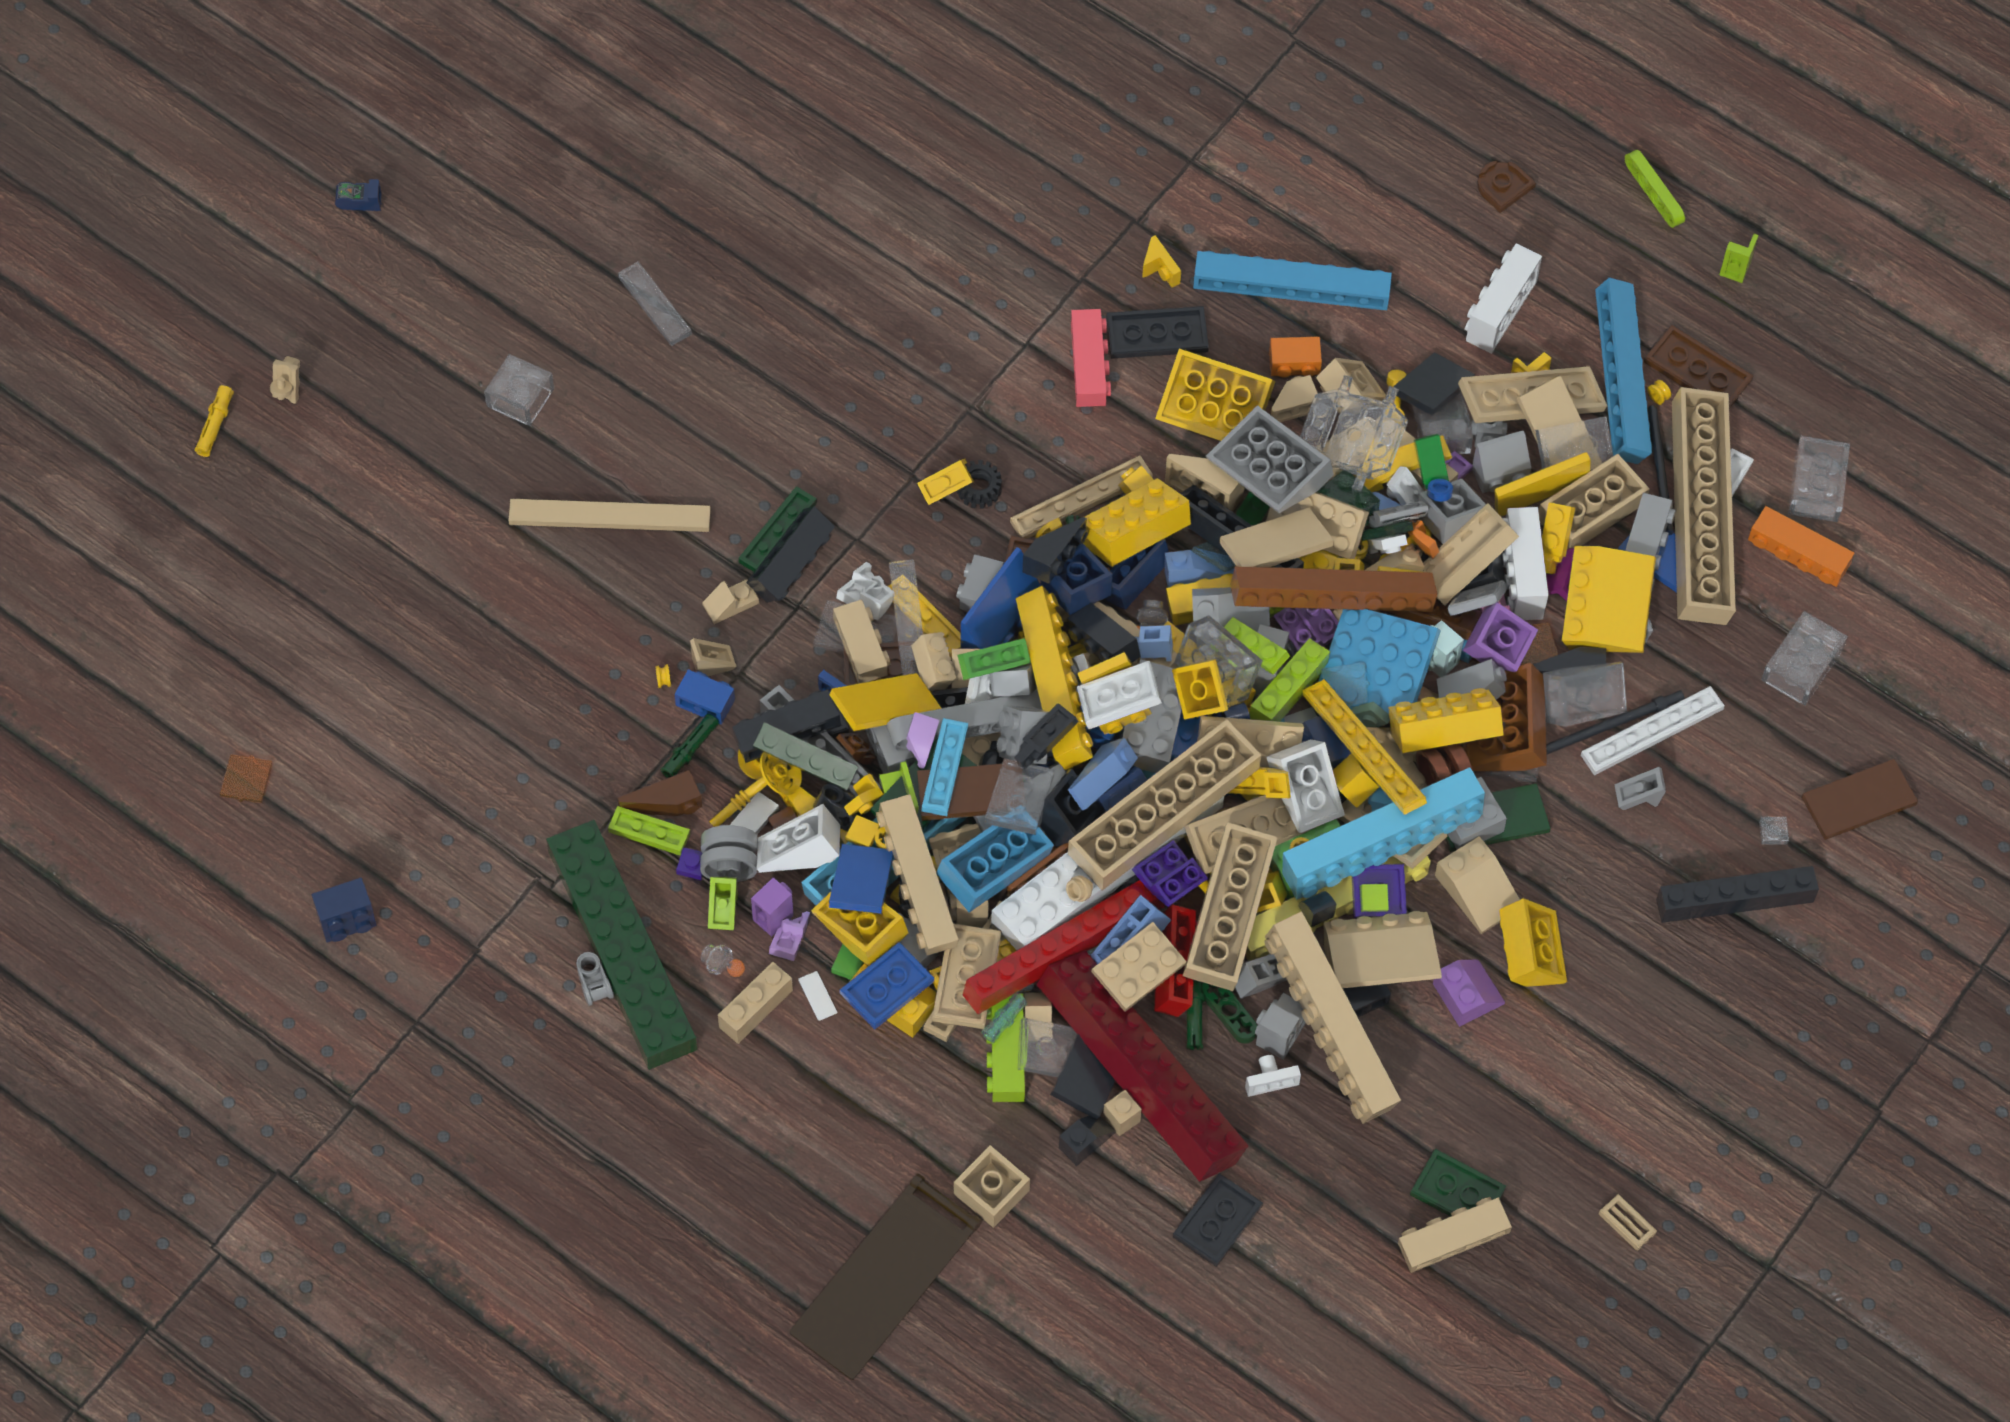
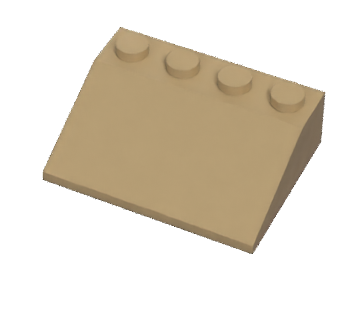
[1323,911,1442,988]

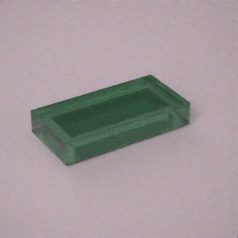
[1361,521,1414,541]

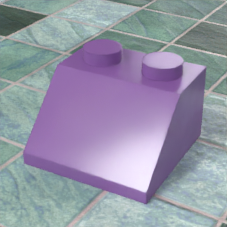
[1463,602,1538,672]
[1433,960,1505,1027]

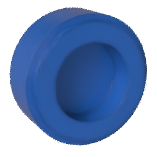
[1427,479,1453,502]

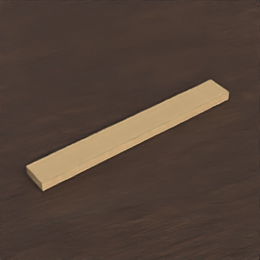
[509,499,711,532]

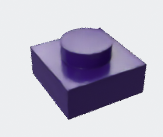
[676,847,703,880]

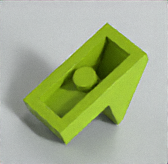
[708,876,738,930]

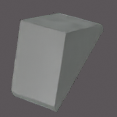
[989,663,1037,697]

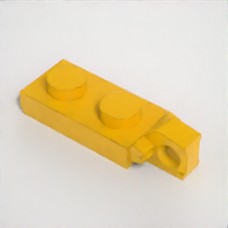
[1542,502,1575,574]

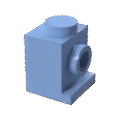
[1135,625,1173,661]

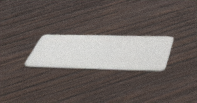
[799,971,837,1021]

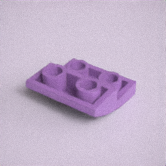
[1274,608,1339,651]

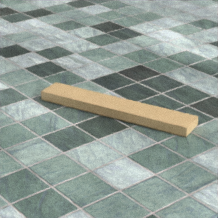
[1010,456,1153,539]

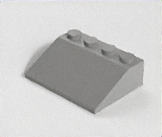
[1206,405,1334,513]

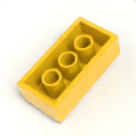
[1083,478,1191,566]
[1388,688,1503,753]

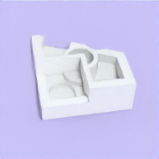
[836,562,895,621]

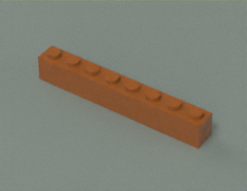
[1230,566,1438,612]

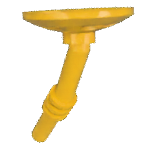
[709,752,802,827]

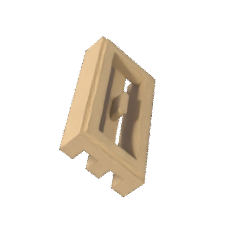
[1599,1194,1657,1251]

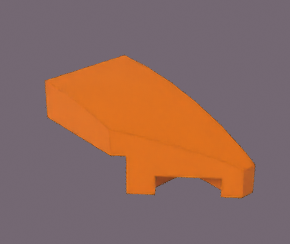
[1405,520,1439,559]

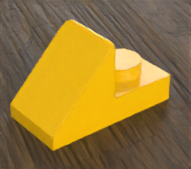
[1142,235,1181,288]

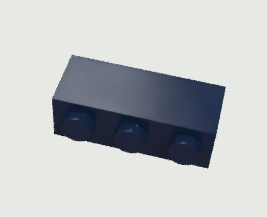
[1105,539,1169,610]

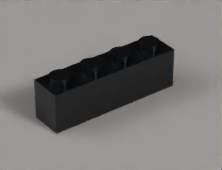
[746,506,835,603]
[732,689,841,763]

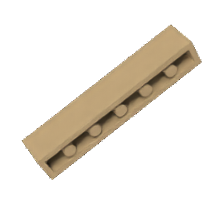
[876,794,958,955]

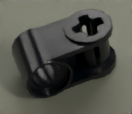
[813,783,865,831]

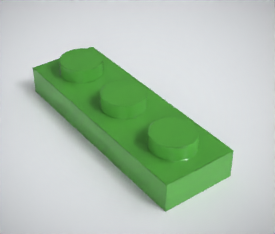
[957,638,1031,680]

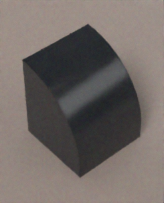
[1299,891,1336,928]

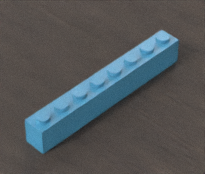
[1193,251,1392,311]
[1595,278,1652,464]

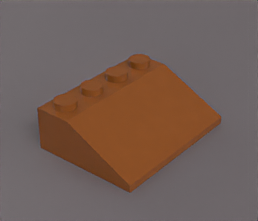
[1463,663,1547,771]

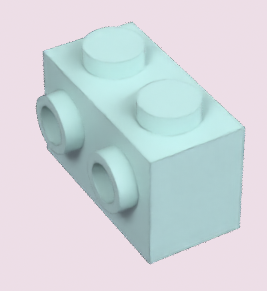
[1428,620,1464,678]

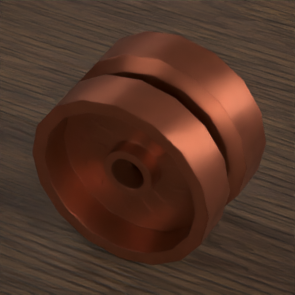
[1416,743,1473,786]

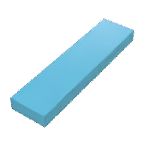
[922,718,968,816]

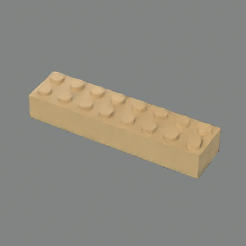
[1068,719,1262,891]
[1265,911,1401,1124]

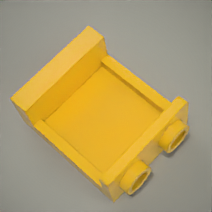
[1077,652,1152,734]

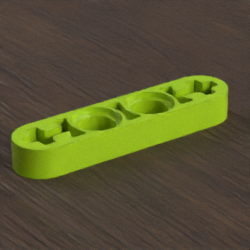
[1625,150,1685,228]

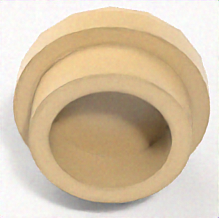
[1066,875,1093,902]

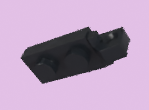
[1014,703,1078,770]

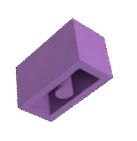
[751,878,793,937]

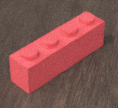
[1071,309,1111,407]

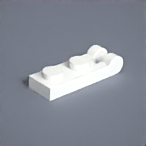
[1367,534,1407,554]

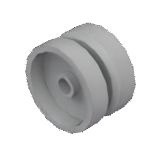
[700,825,758,882]

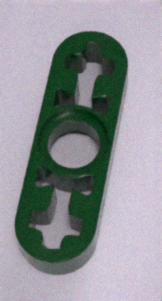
[1202,982,1257,1044]

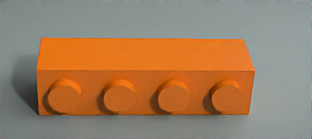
[1748,506,1855,587]

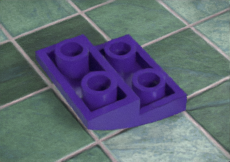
[1132,840,1208,907]

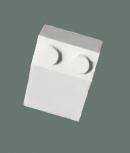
[1266,740,1345,833]
[757,804,840,873]

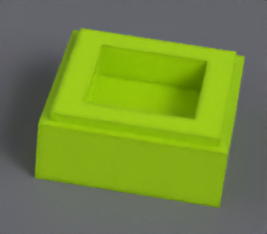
[1360,884,1389,912]

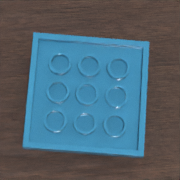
[1318,609,1441,721]

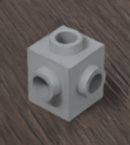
[1471,420,1507,447]

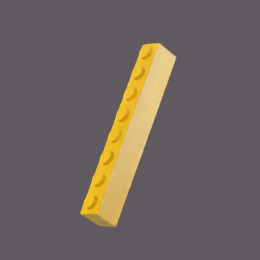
[1016,586,1093,770]

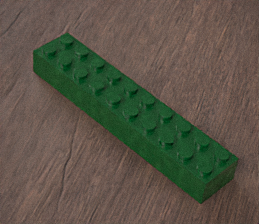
[546,820,697,1070]

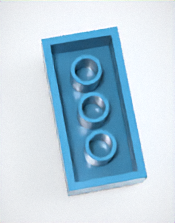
[936,806,1054,912]

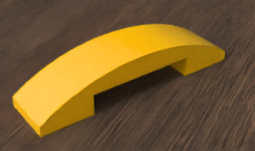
[1352,435,1452,498]
[1227,767,1291,798]

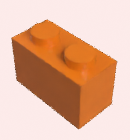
[1269,337,1322,377]

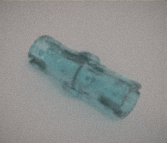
[981,993,1027,1043]

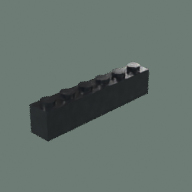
[1181,484,1304,568]
[1656,866,1819,923]

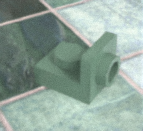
[1351,702,1389,727]

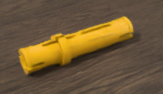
[194,385,234,457]

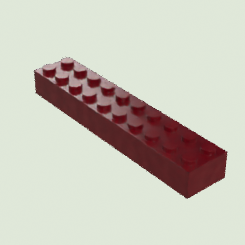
[1037,950,1248,1182]

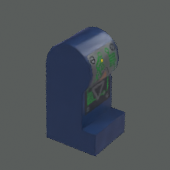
[335,179,382,211]

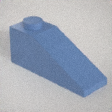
[1165,550,1236,588]
[1068,738,1138,810]
[1090,895,1171,963]

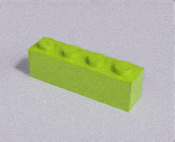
[1249,638,1330,722]
[986,994,1025,1102]

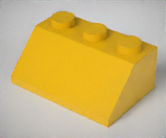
[1499,898,1567,987]
[850,963,937,1038]

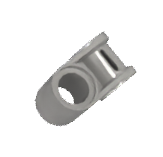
[576,952,614,1006]

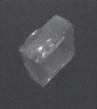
[1759,817,1789,845]

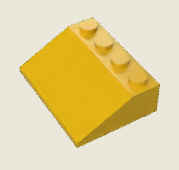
[1155,349,1275,441]
[1562,546,1656,653]

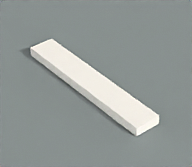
[1581,686,1725,775]

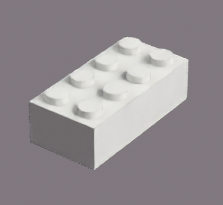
[1465,243,1542,354]
[1502,507,1548,620]

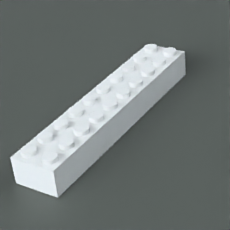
[991,796,1224,950]

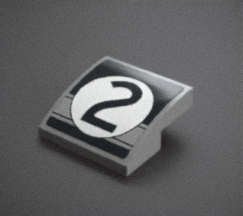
[1368,501,1429,528]

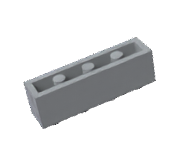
[1625,493,1676,592]

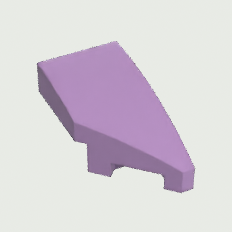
[906,712,939,769]
[769,911,810,961]

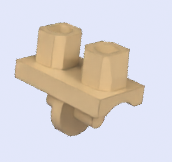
[270,356,300,404]

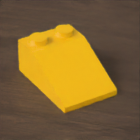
[811,892,909,966]

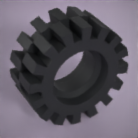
[957,460,1002,509]

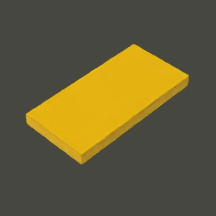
[1495,452,1591,517]
[829,673,942,731]

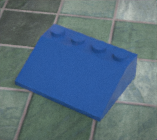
[961,547,1041,649]

